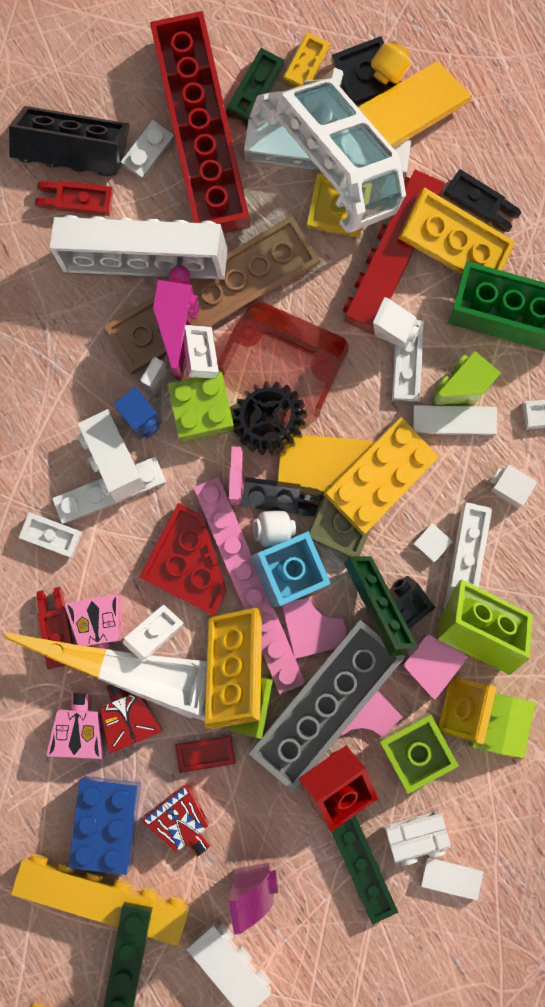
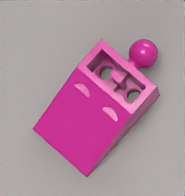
[153,265,199,380]

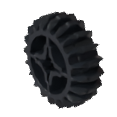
[232,381,307,456]

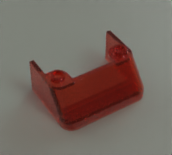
[217,302,349,418]

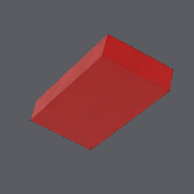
[175,735,236,773]

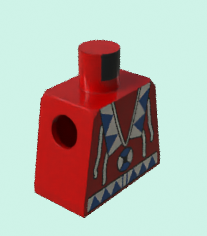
[142,782,210,857]

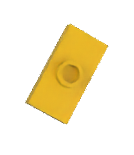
[283,32,331,88]

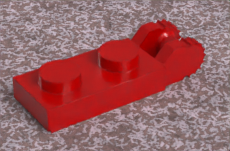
[35,180,113,216]
[36,587,73,669]

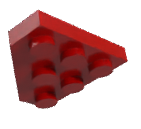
[139,503,227,616]

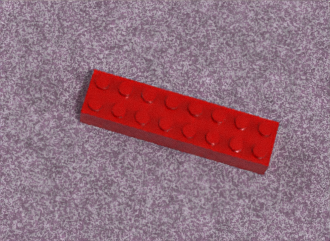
[150,11,250,233]

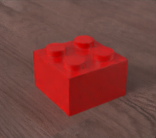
[298,745,378,832]

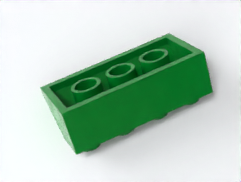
[447,261,545,351]

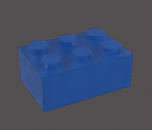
[69,776,141,875]

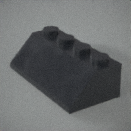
[9,106,129,176]

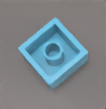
[250,531,331,608]

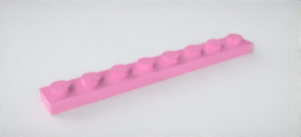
[193,477,306,694]

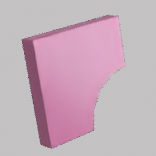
[229,447,243,506]
[282,597,347,659]
[341,691,403,737]

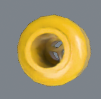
[371,41,411,85]

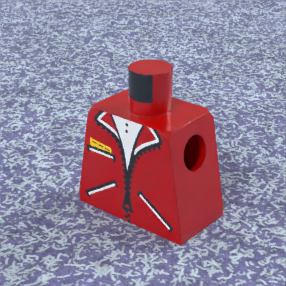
[100,685,164,753]

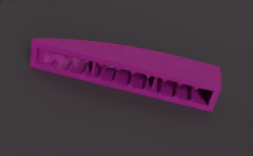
[229,863,279,935]

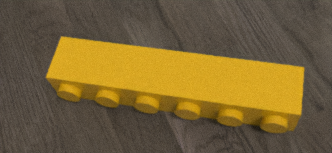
[11,854,191,946]

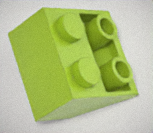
[432,351,501,406]

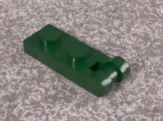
[226,48,284,127]

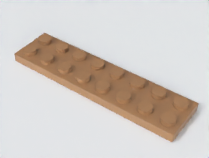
[104,215,320,374]

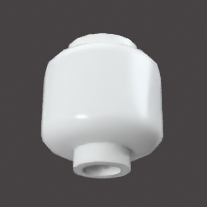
[253,511,296,548]

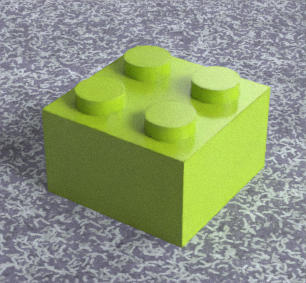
[167,372,235,443]
[378,713,459,794]

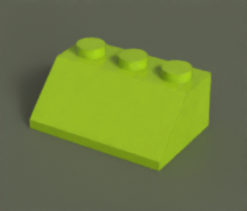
[437,579,533,675]

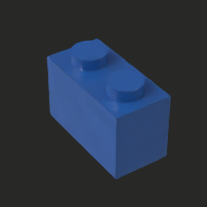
[113,387,162,440]

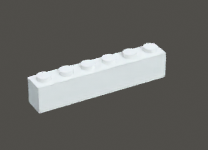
[244,119,411,179]

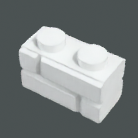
[384,810,451,866]

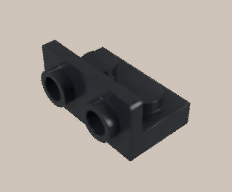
[365,576,435,629]

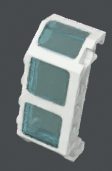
[250,78,406,234]

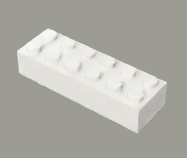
[50,215,228,280]

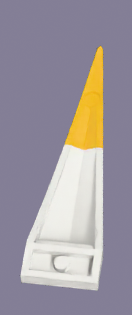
[4,633,207,721]

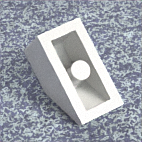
[373,297,420,349]

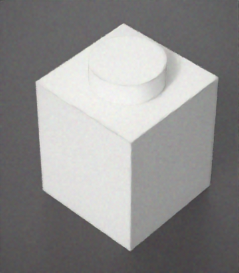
[490,464,538,509]

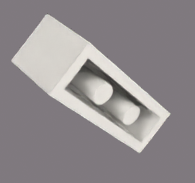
[77,409,146,503]
[187,920,271,1007]

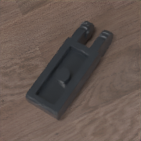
[444,169,521,232]
[242,477,322,517]

